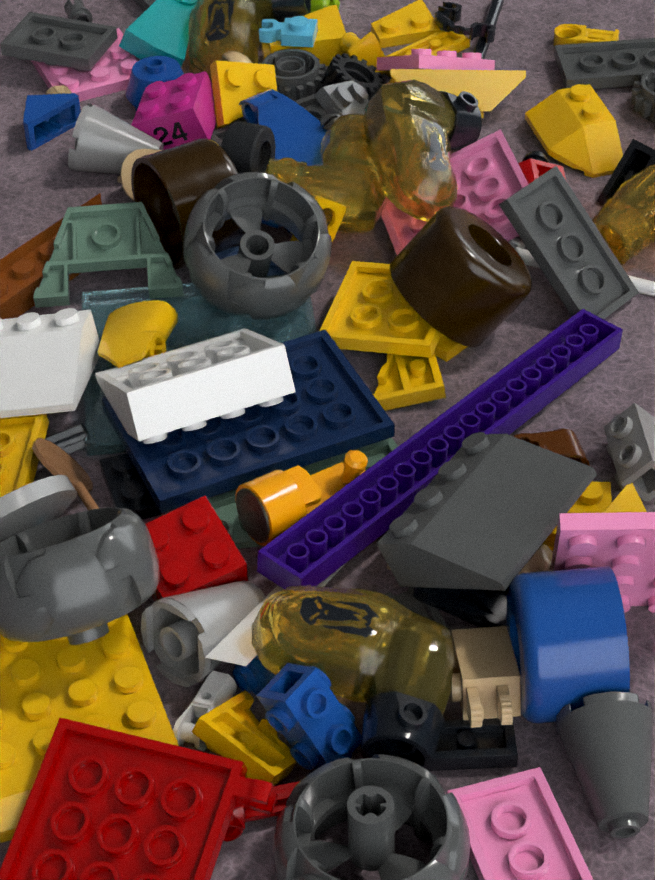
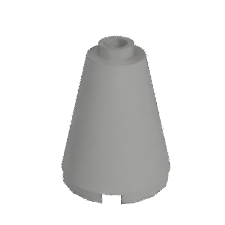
[68,103,164,174]
[141,580,265,687]

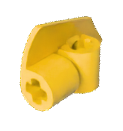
[97,300,178,368]

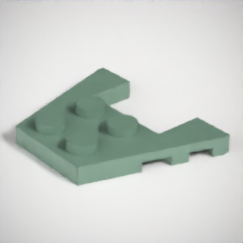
[33,202,184,308]

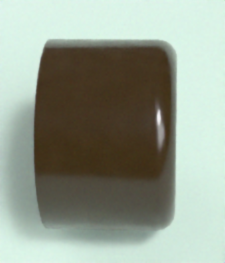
[131,138,245,270]
[390,206,532,347]

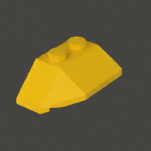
[390,69,526,118]
[525,84,623,178]

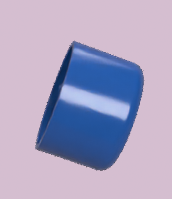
[506,566,630,724]

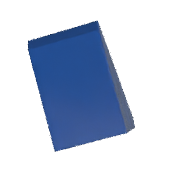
[23,93,81,151]

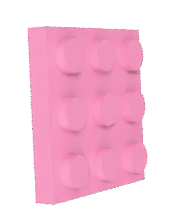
[31,28,141,102]

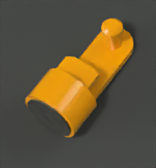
[235,450,368,546]

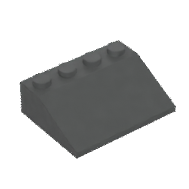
[377,432,597,591]

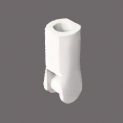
[173,670,237,751]

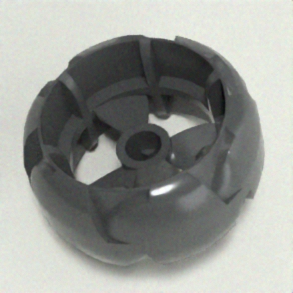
[183,172,332,320]
[0,507,160,645]
[273,754,470,880]

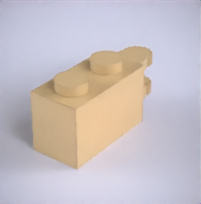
[443,626,521,728]

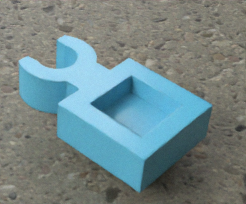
[259,16,318,47]

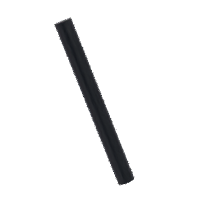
[473,0,504,59]

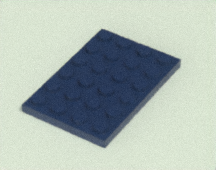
[102,329,395,513]

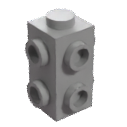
[604,403,655,501]

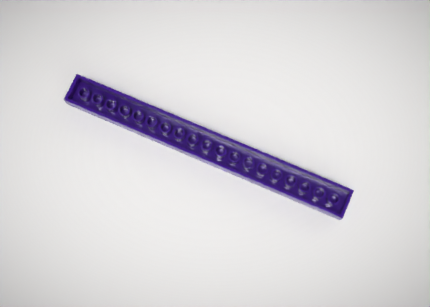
[257,309,623,599]

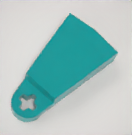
[119,0,198,66]

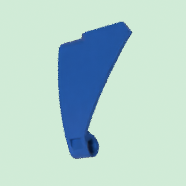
[239,89,372,235]

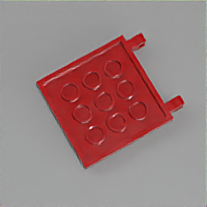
[0,717,278,880]

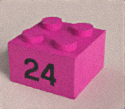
[131,71,216,150]

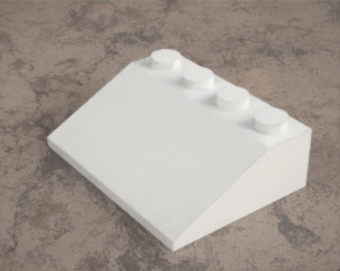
[0,308,100,418]
[95,328,296,444]

